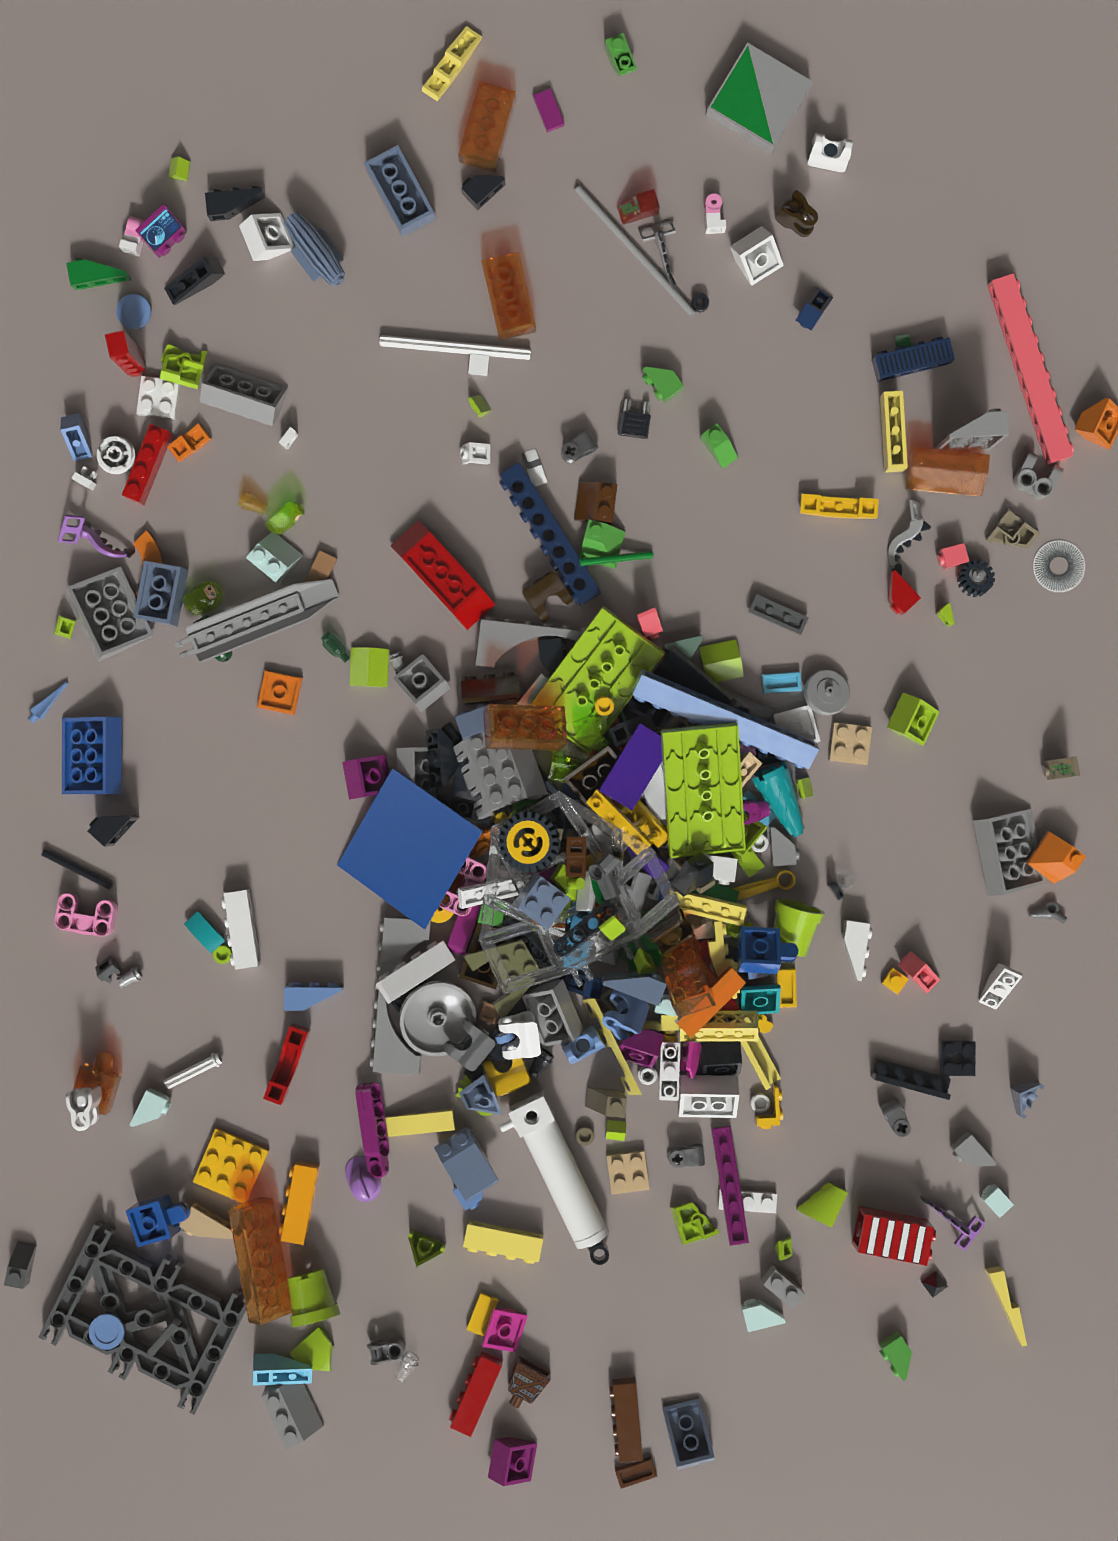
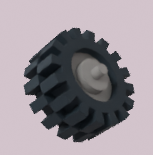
[957,560,995,597]

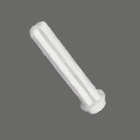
[164,1052,223,1089]

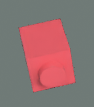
[937,543,969,570]

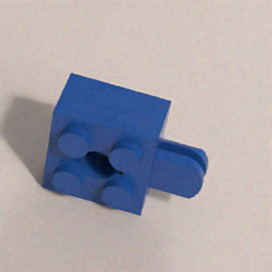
[737,926,799,974]
[126,1194,191,1247]

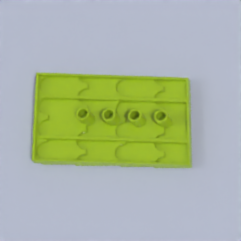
[527,606,665,754]
[661,723,746,858]

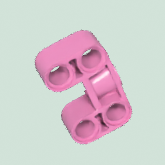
[439,856,487,916]
[55,893,118,936]

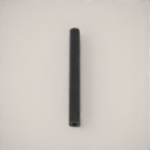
[41,849,113,890]

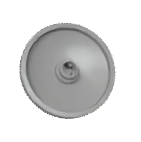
[399,980,476,1056]

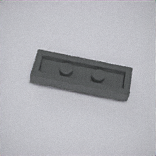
[748,594,809,635]

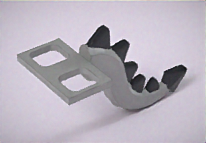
[638,220,677,290]
[888,500,931,575]

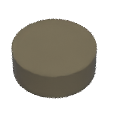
[575,1125,595,1146]

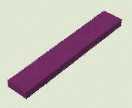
[711,1126,749,1246]

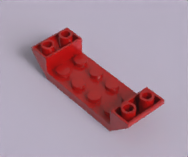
[390,520,495,631]

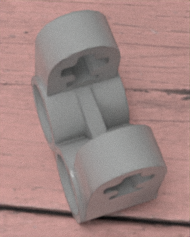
[1013,451,1064,500]

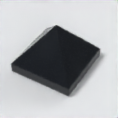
[921,1271,948,1298]

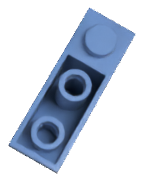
[284,982,344,1011]

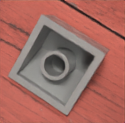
[393,654,451,712]

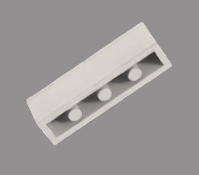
[222,889,261,970]
[376,941,455,1004]

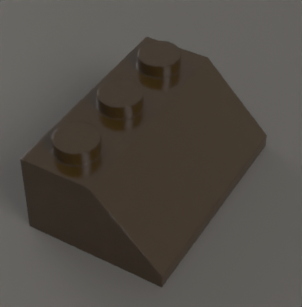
[461,672,521,705]
[563,744,621,807]
[458,920,515,990]

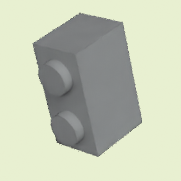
[761,1264,805,1309]

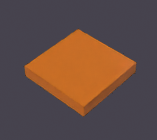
[257,670,303,715]

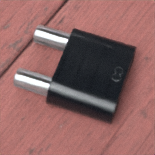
[618,399,651,439]

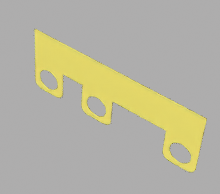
[583,998,642,1095]

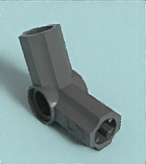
[588,846,624,900]

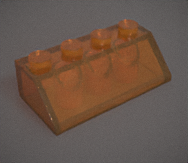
[905,447,990,497]

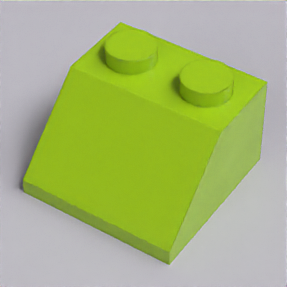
[887,693,940,746]

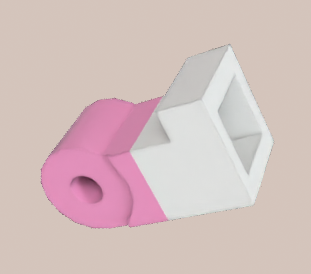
[704,193,726,234]
[119,216,145,257]

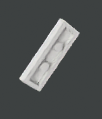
[718,1188,777,1213]

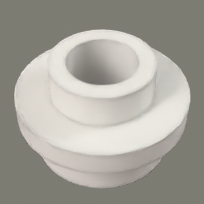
[638,1066,657,1085]

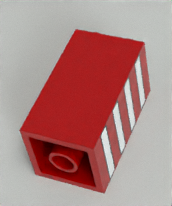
[852,1206,936,1266]

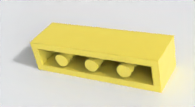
[880,391,908,473]
[463,1220,543,1264]

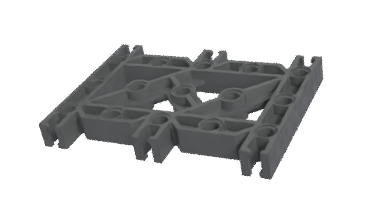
[38,1220,253,1415]

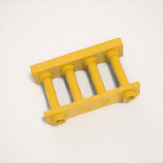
[586,789,668,858]

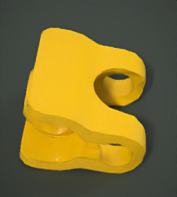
[483,1058,531,1096]

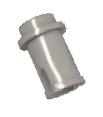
[389,652,405,675]
[116,967,143,988]

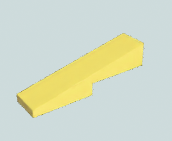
[385,1108,456,1137]
[985,1266,1027,1346]

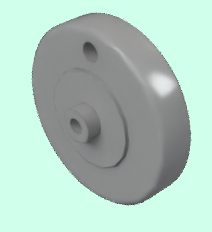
[804,669,850,716]

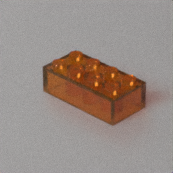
[458,81,516,173]
[481,252,536,341]
[483,704,567,750]
[658,933,716,1018]

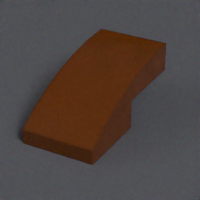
[566,837,587,878]

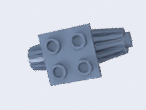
[284,211,345,286]

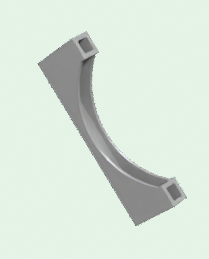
[476,617,586,669]
[370,916,432,1075]

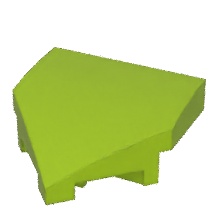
[290,1327,334,1371]

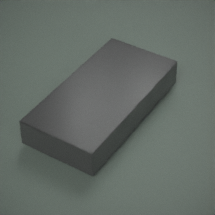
[147,1317,181,1357]

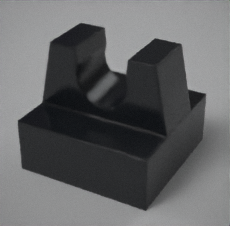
[95,956,121,983]

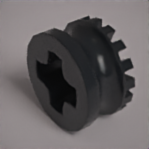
[692,293,709,313]

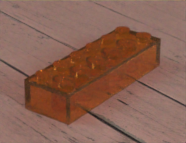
[228,1197,292,1325]

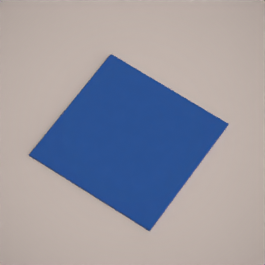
[337,768,483,929]

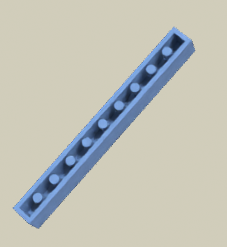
[632,669,819,769]

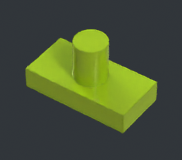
[730,848,765,878]
[550,863,585,902]

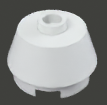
[97,436,135,474]

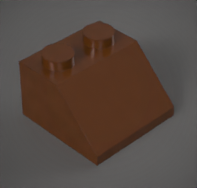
[574,482,618,526]

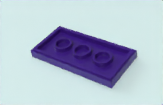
[598,723,662,810]

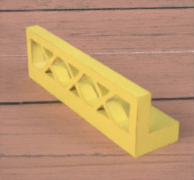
[667,888,748,926]
[680,1011,758,1041]
[728,1017,781,1090]

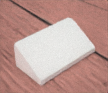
[576,871,596,912]

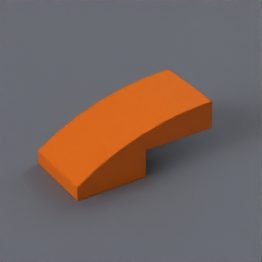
[167,423,212,462]

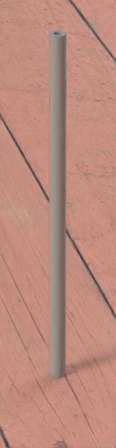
[575,186,696,317]

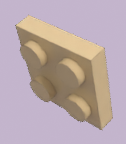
[829,722,872,765]
[606,1150,650,1194]

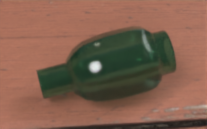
[320,631,350,663]

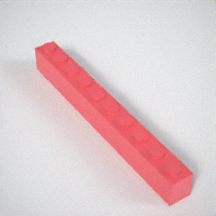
[987,273,1074,466]

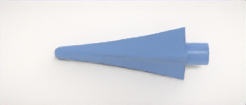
[28,682,68,723]

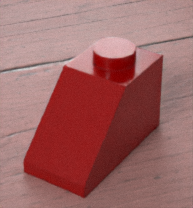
[888,570,921,615]

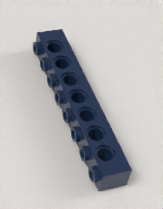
[499,462,601,606]

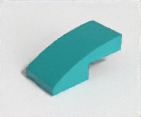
[184,910,225,953]

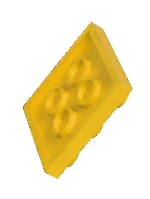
[193,1128,269,1205]

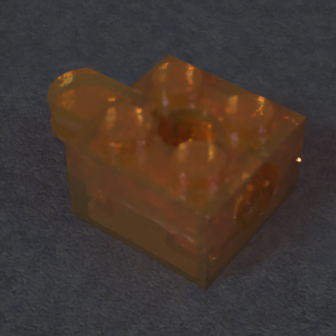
[73,1051,122,1115]

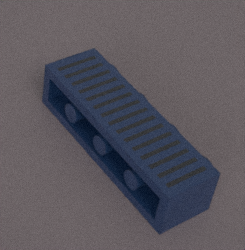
[872,336,955,382]

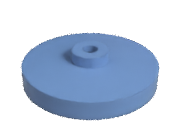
[116,294,151,329]
[89,1313,125,1350]

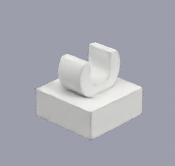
[71,466,97,491]

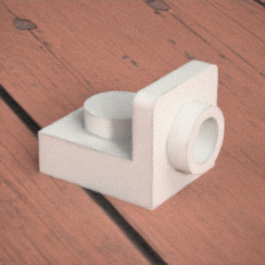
[460,442,490,465]

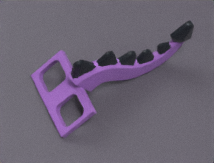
[58,514,135,558]
[920,1196,986,1251]

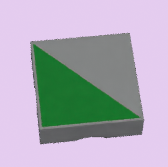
[706,42,813,155]

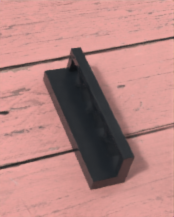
[871,1058,951,1100]

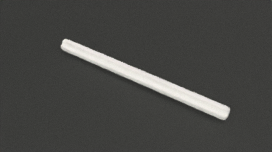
[379,335,531,360]

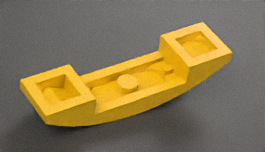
[800,494,879,519]

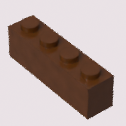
[609,1377,643,1463]

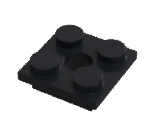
[940,1041,976,1076]

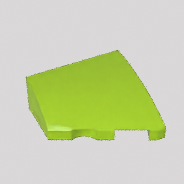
[160,350,207,389]
[797,1182,848,1228]
[670,1202,720,1245]

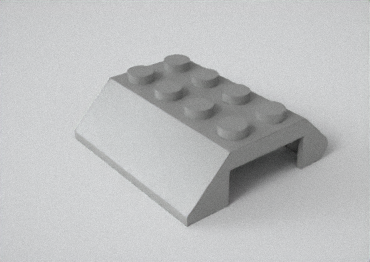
[453,723,548,819]

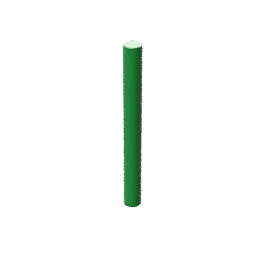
[579,551,654,566]

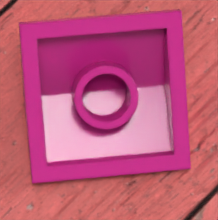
[481,1308,528,1352]

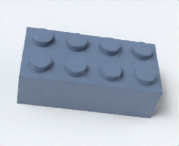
[364,145,436,237]

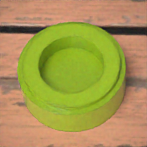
[213,944,233,964]

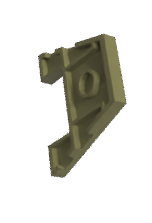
[463,939,541,1018]

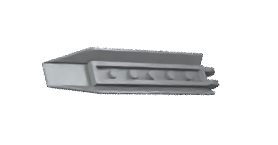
[174,579,339,663]

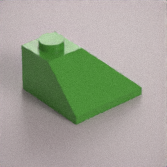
[579,519,625,569]

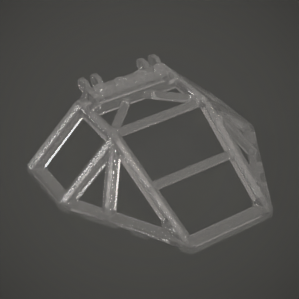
[479,791,680,994]

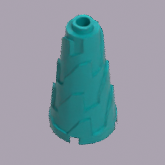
[751,761,805,837]

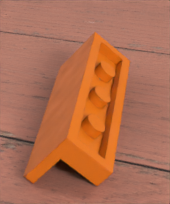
[674,966,746,1037]

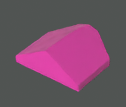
[680,1041,701,1079]

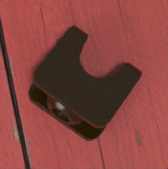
[775,190,818,237]
[522,572,573,622]
[643,902,694,955]

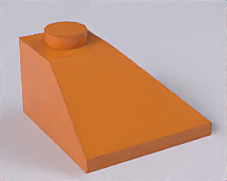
[1074,398,1118,450]
[1026,831,1086,883]

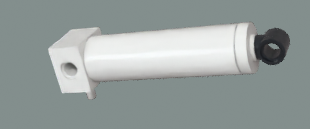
[499,1090,609,1265]

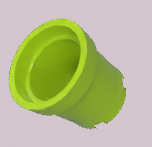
[773,898,825,957]
[287,1268,341,1327]

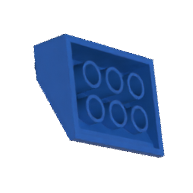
[62,717,122,794]

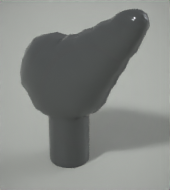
[1028,901,1067,923]

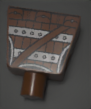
[508,1356,551,1408]

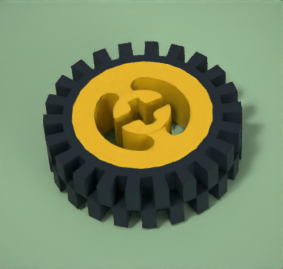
[498,811,561,873]

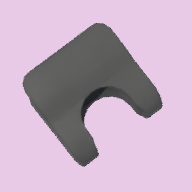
[442,1018,495,1071]

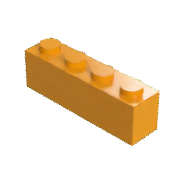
[279,1161,320,1245]

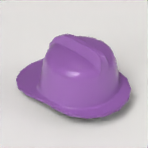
[345,1156,381,1202]

